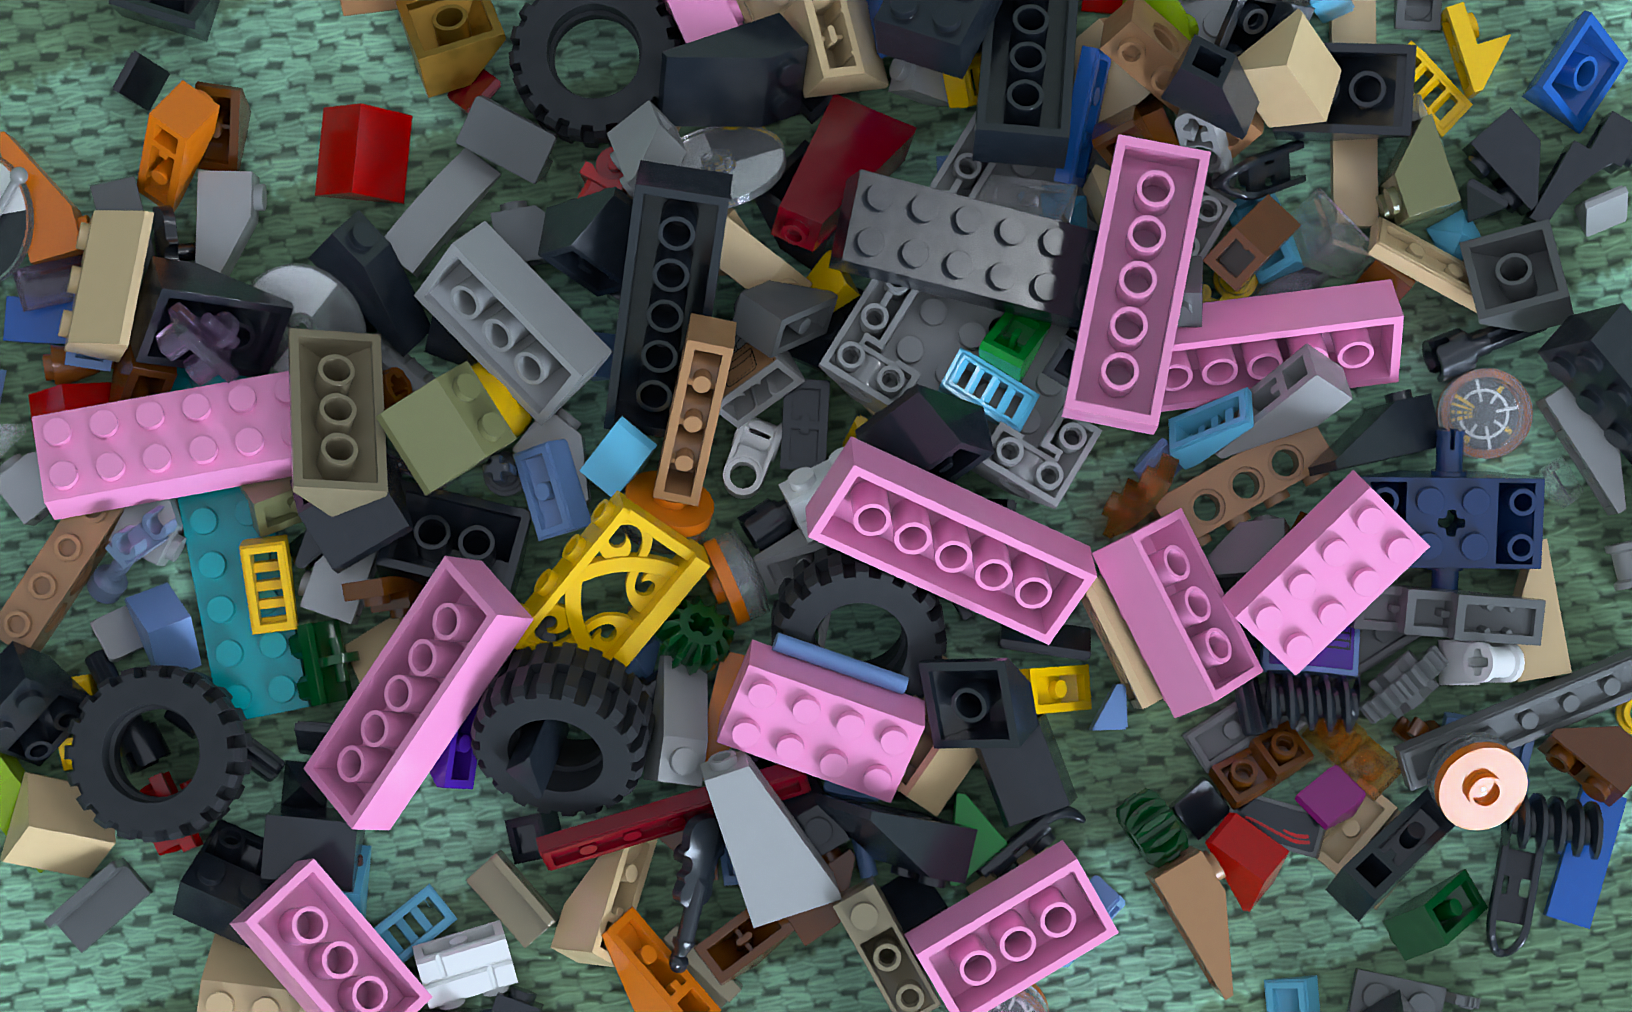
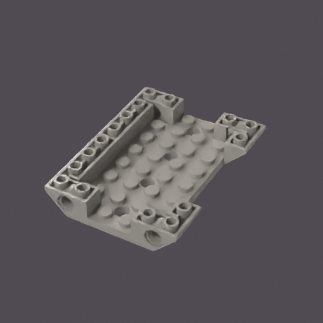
[819,111,1237,509]

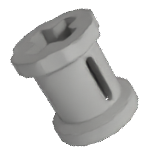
[1604,540,1632,591]

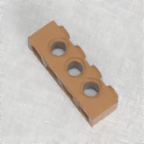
[1100,0,1264,159]
[653,313,737,506]
[1148,426,1330,547]
[0,507,126,652]

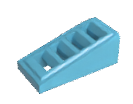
[938,347,1040,433]
[1168,387,1254,470]
[374,884,457,963]

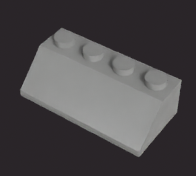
[414,221,613,426]

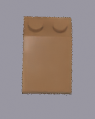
[1145,846,1233,1000]

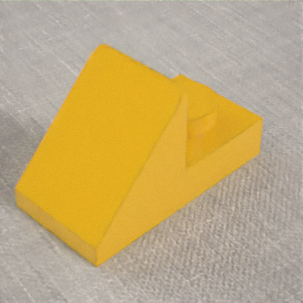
[1440,2,1511,99]
[1019,664,1092,714]

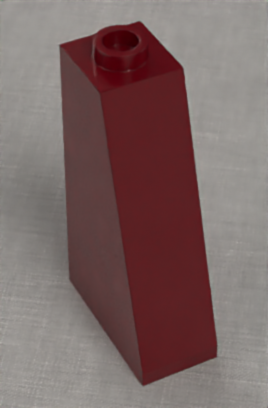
[771,94,917,252]

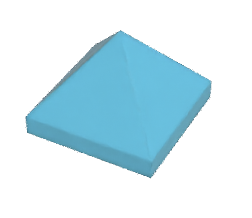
[1426,209,1482,260]

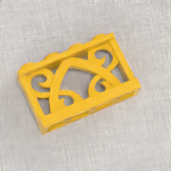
[514,491,711,667]

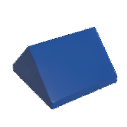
[1522,11,1628,134]

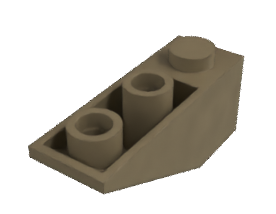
[833,875,941,1012]

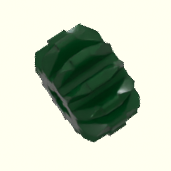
[654,595,735,676]
[1116,788,1189,868]

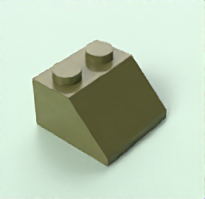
[1375,114,1461,227]
[376,361,517,495]

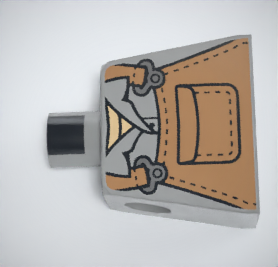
[719,318,805,428]

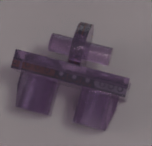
[156,302,240,387]

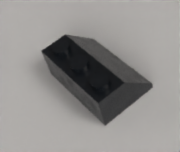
[376,479,532,597]

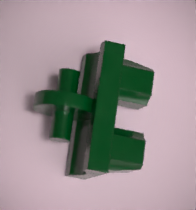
[288,619,360,706]

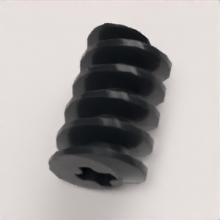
[1264,670,1361,733]
[1501,793,1604,860]

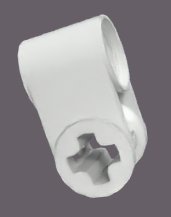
[723,417,782,499]
[1438,640,1525,685]

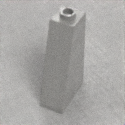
[700,750,842,928]

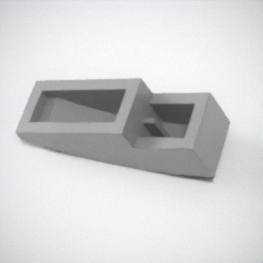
[384,148,501,278]

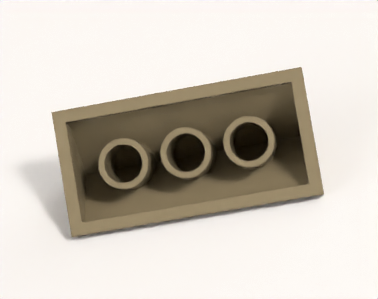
[288,328,388,517]

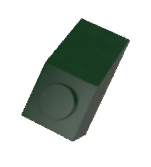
[1382,869,1488,961]

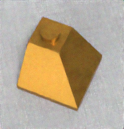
[395,0,506,98]

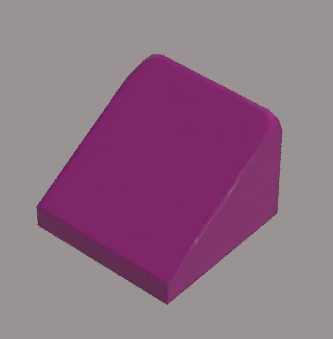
[1294,765,1366,830]

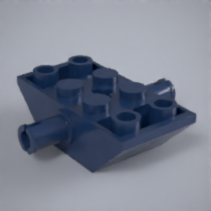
[1360,428,1545,590]

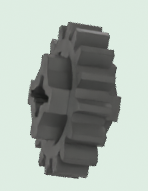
[1359,645,1449,724]

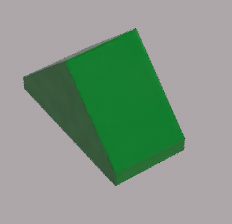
[979,312,1052,383]
[948,792,1008,886]

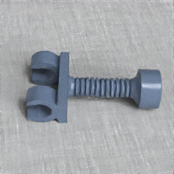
[87,505,177,604]

